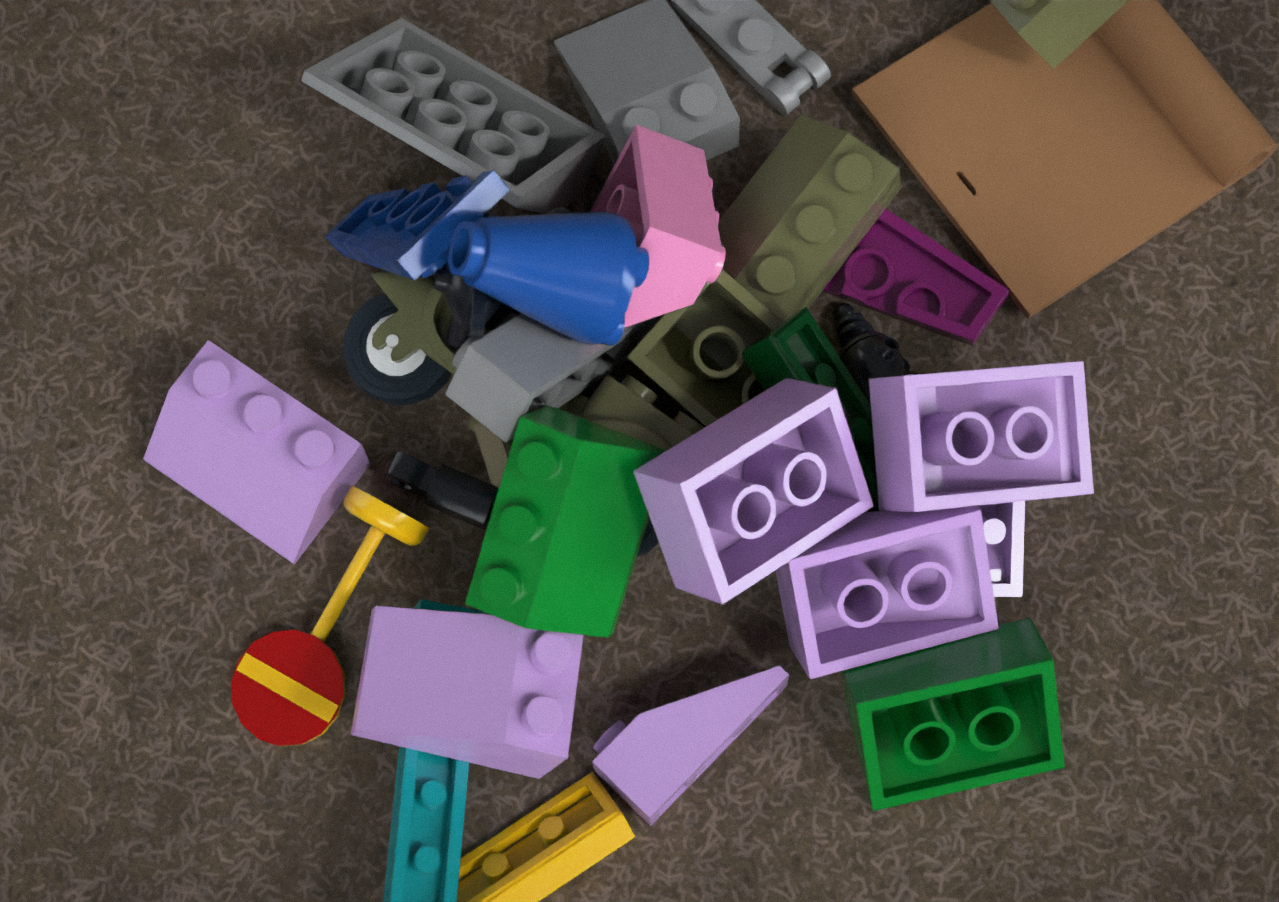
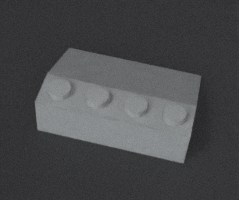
[301,18,606,214]

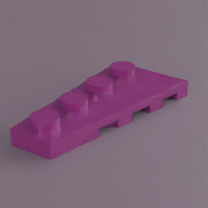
[823,209,1010,346]

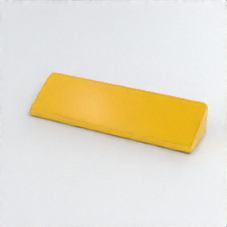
[457,771,635,902]

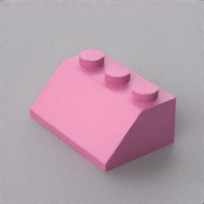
[590,124,726,328]

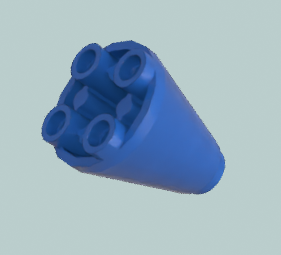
[448,211,649,346]

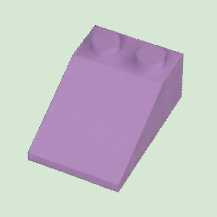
[869,361,1094,512]
[775,506,999,679]
[351,606,583,779]

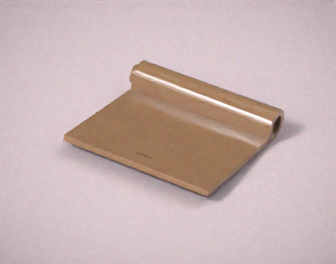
[851,0,1278,319]

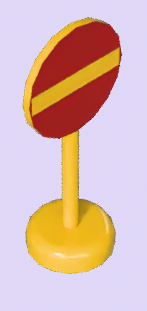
[231,485,430,746]

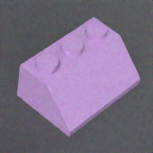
[143,340,370,565]

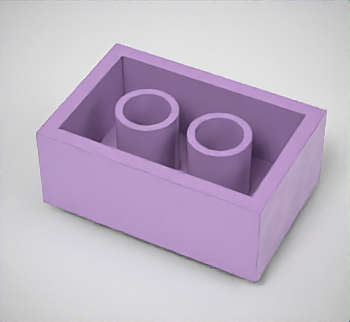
[633,378,874,605]

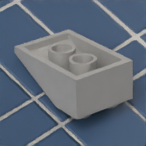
[553,0,740,165]

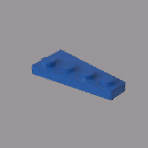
[325,170,510,281]

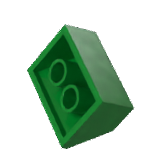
[465,405,667,638]
[841,618,1065,811]

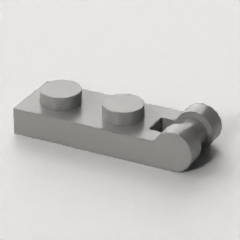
[672,0,831,116]

